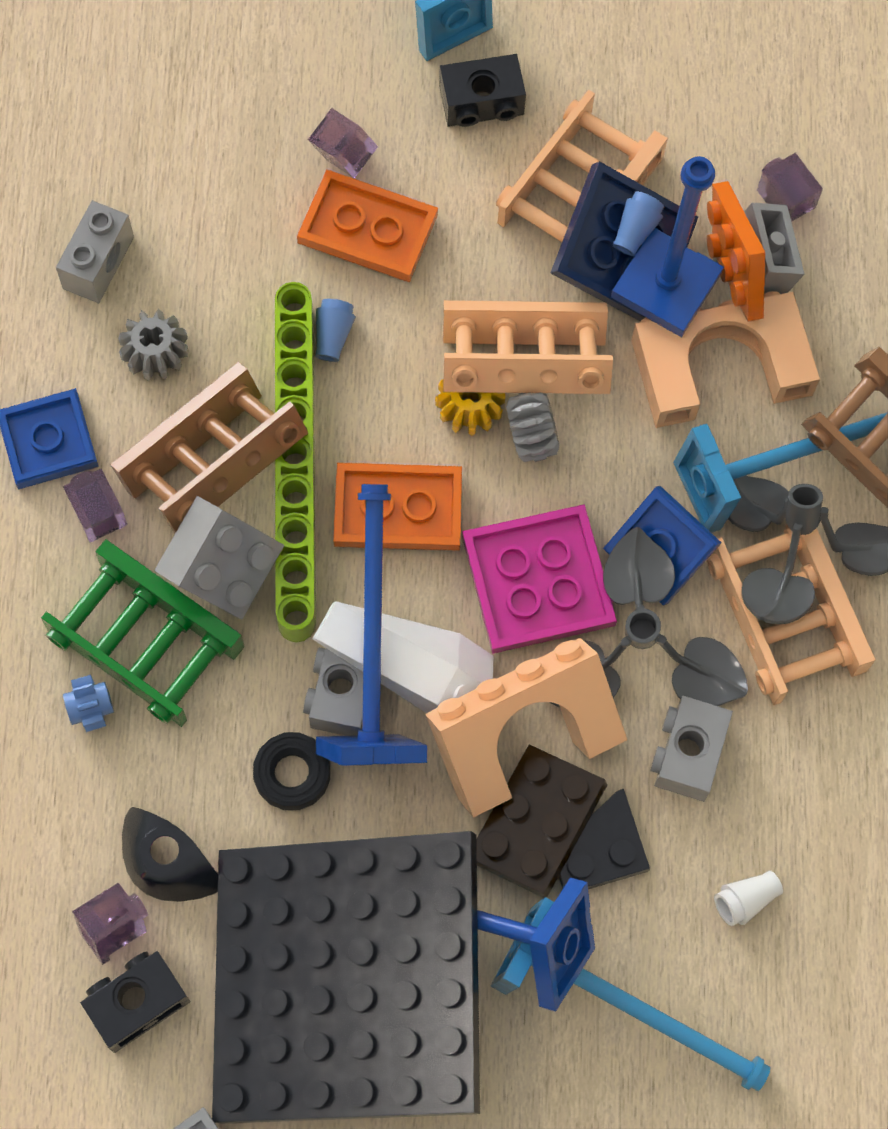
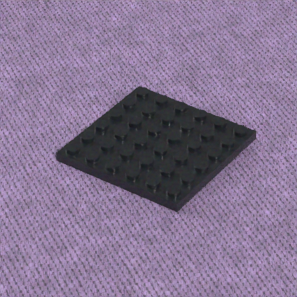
[212,831,480,1124]

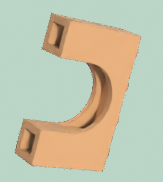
[631,291,820,428]
[425,638,627,818]

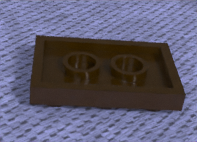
[476,744,607,898]

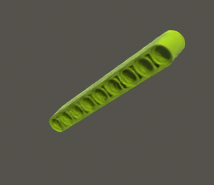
[275,282,316,642]

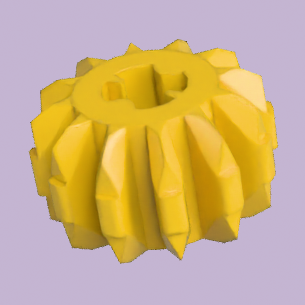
[435,379,506,436]

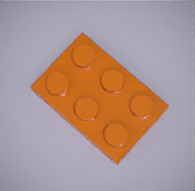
[297,169,438,282]
[707,181,765,322]
[333,462,462,551]

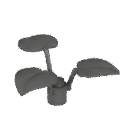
[728,476,888,624]
[549,527,748,707]

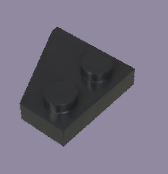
[559,789,650,889]

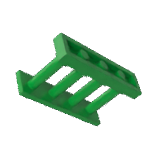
[41,539,244,727]

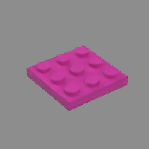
[462,504,617,654]

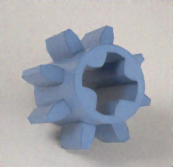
[63,675,114,732]

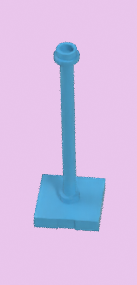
[415,0,493,61]
[673,412,888,533]
[491,897,771,1091]

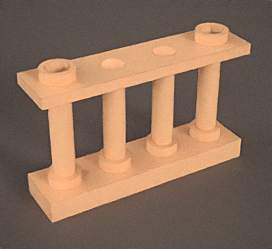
[496,89,668,242]
[443,300,613,394]
[707,524,875,705]

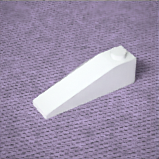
[312,601,494,713]

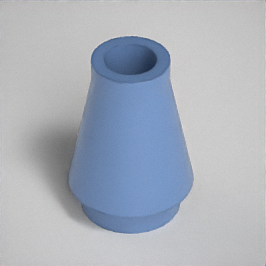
[613,191,664,256]
[315,299,356,362]

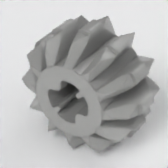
[118,309,189,381]
[506,392,559,462]

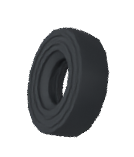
[253,732,330,810]

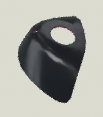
[122,807,219,902]

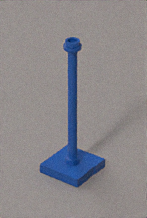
[611,156,724,338]
[316,484,427,766]
[477,877,595,1012]

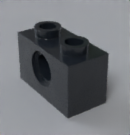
[439,54,526,127]
[80,951,191,1053]

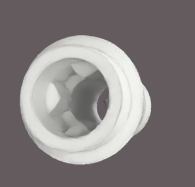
[714,871,783,926]

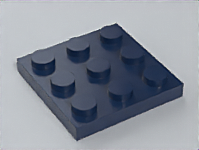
[550,161,698,321]

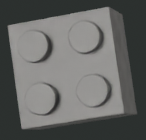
[154,496,284,620]

